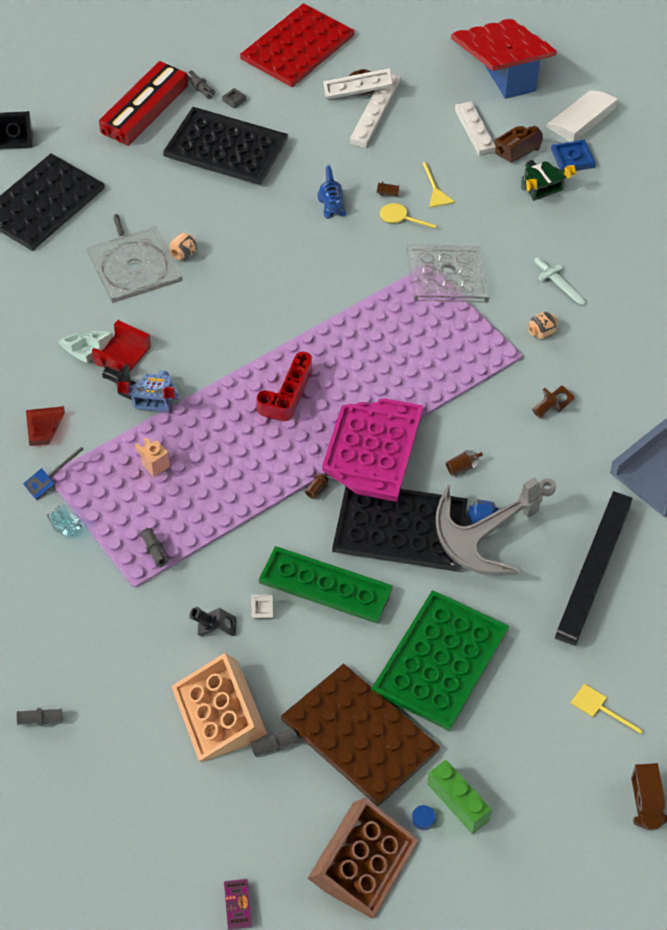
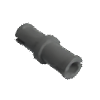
[187,70,215,99]
[141,528,168,567]
[16,708,63,726]
[250,729,298,756]

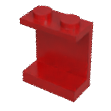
[92,320,151,372]

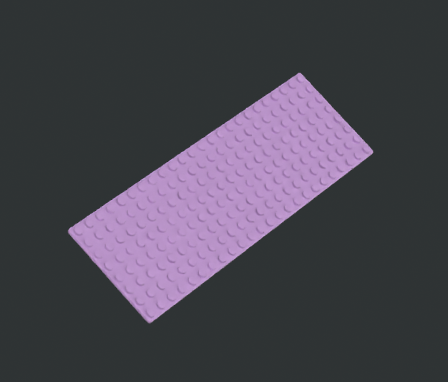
[51,265,522,588]

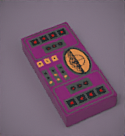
[224,879,252,930]

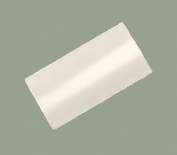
[546,90,618,142]

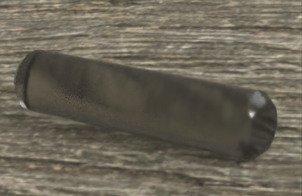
[113,214,125,237]

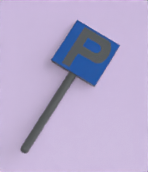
[23,447,84,500]

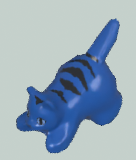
[317,165,346,219]

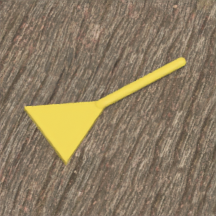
[423,162,455,208]

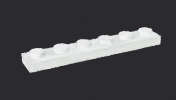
[350,74,401,148]

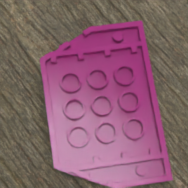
[322,398,423,502]

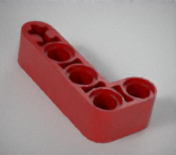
[256,351,312,421]

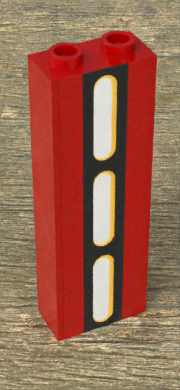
[99,61,188,146]

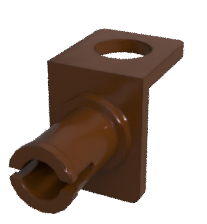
[532,385,575,418]

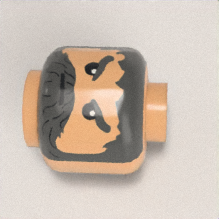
[170,233,197,260]
[528,311,558,339]

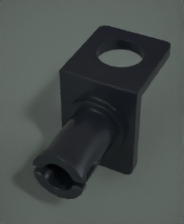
[102,365,136,400]
[189,606,236,636]

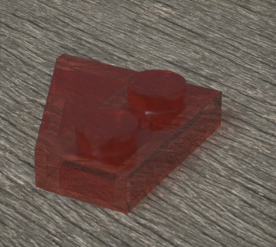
[26,406,65,446]

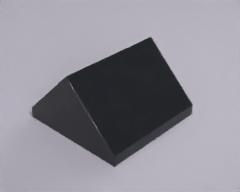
[0,111,33,149]

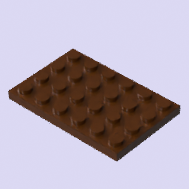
[281,663,440,807]

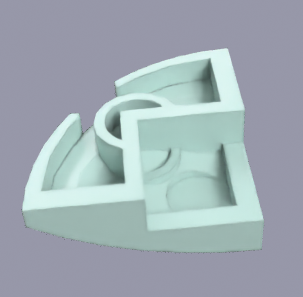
[59,331,113,363]

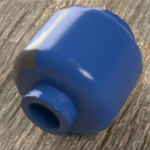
[468,499,499,524]

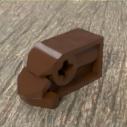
[495,125,543,163]
[631,763,667,830]

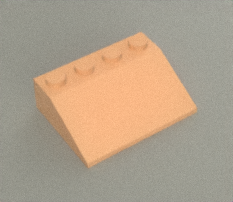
[171,653,267,762]

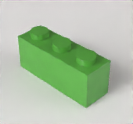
[427,760,492,834]

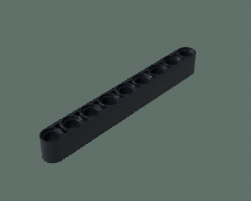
[555,491,633,646]

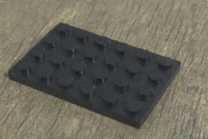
[163,107,288,185]
[0,153,105,251]
[332,486,468,571]

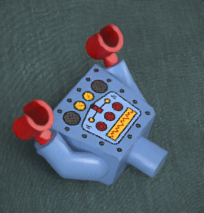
[117,370,180,412]

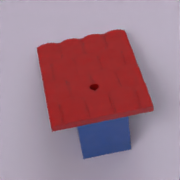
[451,19,557,99]

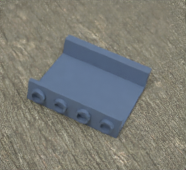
[610,418,667,517]

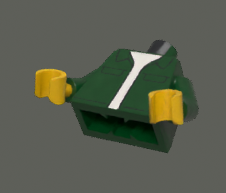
[521,160,577,201]

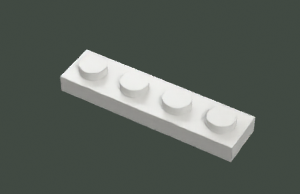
[323,68,393,100]
[455,101,495,156]

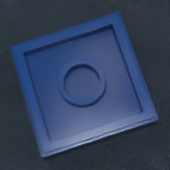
[551,139,596,171]

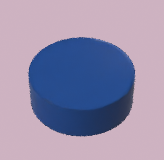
[412,805,435,830]

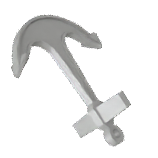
[436,477,556,576]

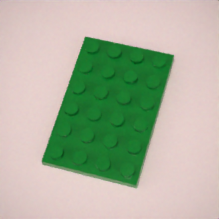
[371,590,509,732]

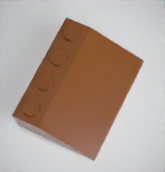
[307,798,418,918]

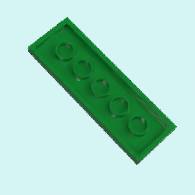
[259,546,393,624]

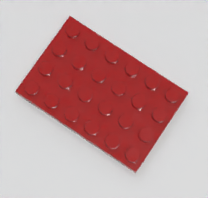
[240,3,355,87]

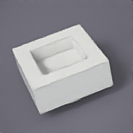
[251,595,273,618]

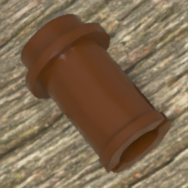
[377,181,400,197]
[304,473,329,499]

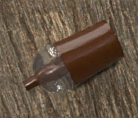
[445,450,483,476]

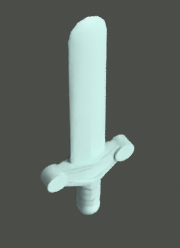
[535,258,586,305]

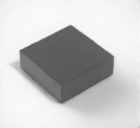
[222,88,246,109]

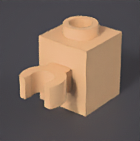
[135,438,170,477]

